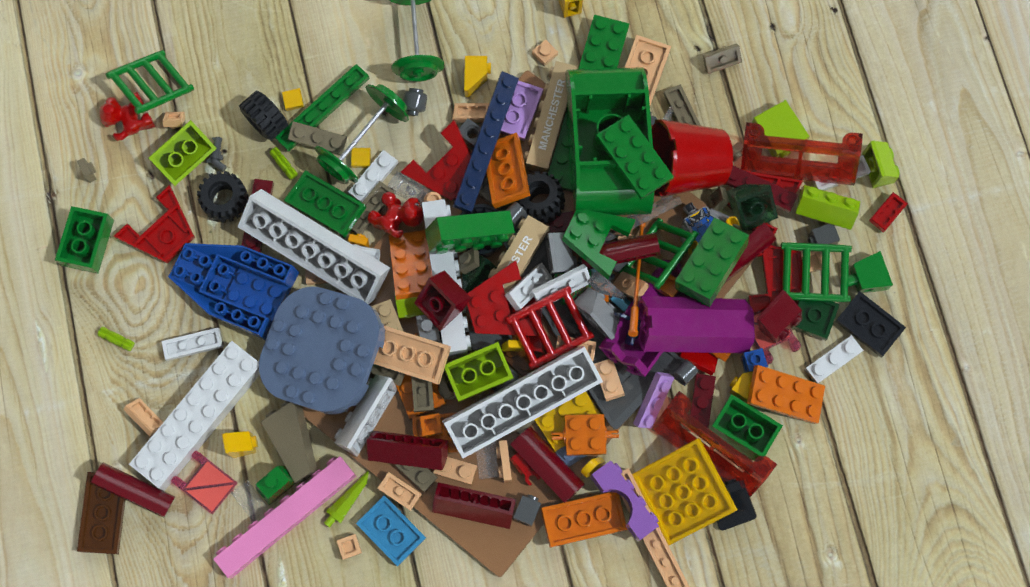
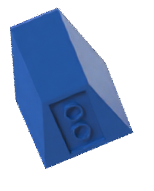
[168,243,299,341]

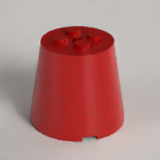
[651,119,733,197]

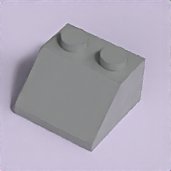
[545,233,577,275]
[574,287,619,340]

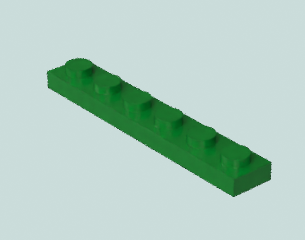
[275,64,370,152]

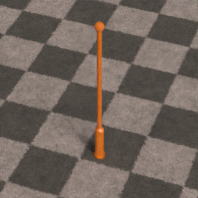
[628,221,646,337]

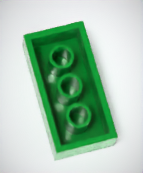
[425,210,515,254]
[675,217,749,307]

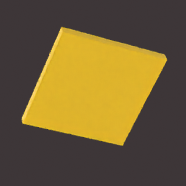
[632,438,737,546]

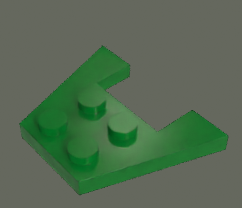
[562,210,636,280]

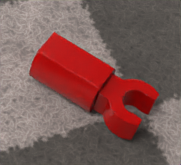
[509,453,540,486]

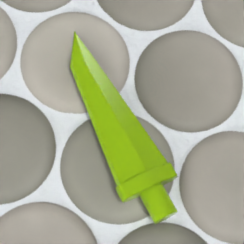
[324,470,369,528]

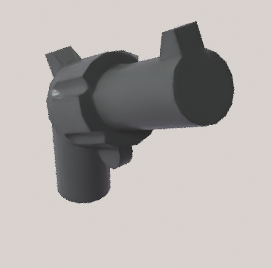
[206,137,227,172]
[553,319,593,338]

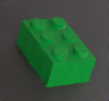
[55,206,114,274]
[708,394,783,463]

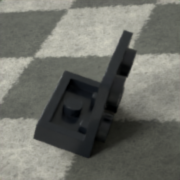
[717,478,757,531]

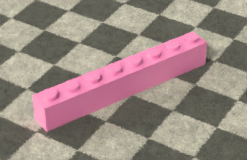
[213,456,357,579]

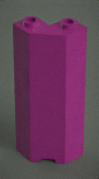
[599,259,689,377]
[637,296,755,353]

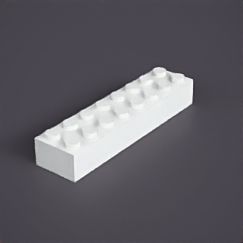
[238,189,390,304]
[422,199,472,360]
[129,341,260,491]
[442,345,603,459]

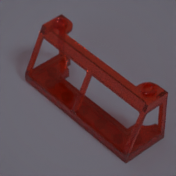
[741,122,863,186]
[652,391,777,497]

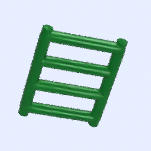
[105,50,194,115]
[619,218,699,290]
[781,242,852,302]

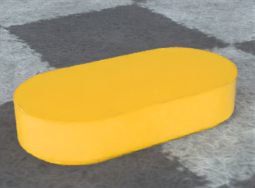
[581,457,606,478]

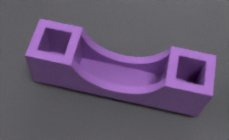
[590,461,659,542]

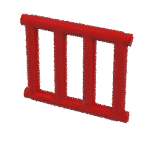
[506,286,594,370]

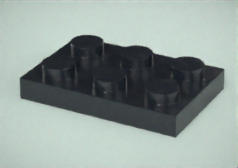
[835,291,906,358]

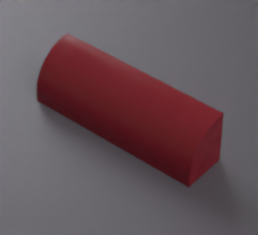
[724,222,776,284]
[581,233,660,270]
[510,427,585,503]
[367,431,448,470]
[91,462,175,518]
[432,482,516,529]

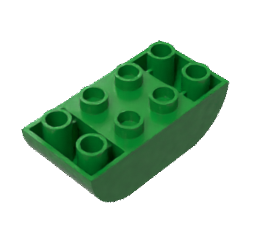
[565,67,654,215]

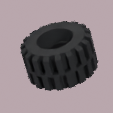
[239,90,288,141]
[197,171,249,223]
[516,172,565,224]

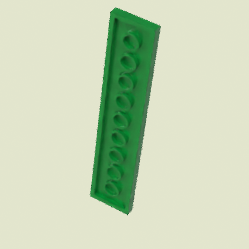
[548,14,630,192]

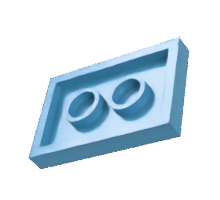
[356,495,426,567]

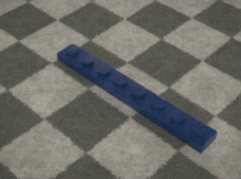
[453,71,519,213]

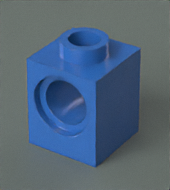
[740,348,768,373]

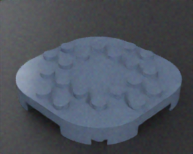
[259,287,385,414]

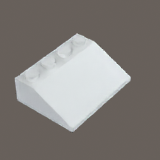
[334,375,398,457]

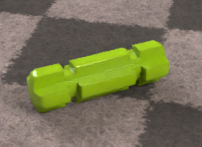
[269,147,298,180]
[97,327,135,351]

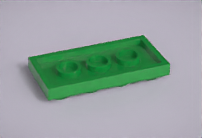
[596,114,674,200]
[284,170,367,238]

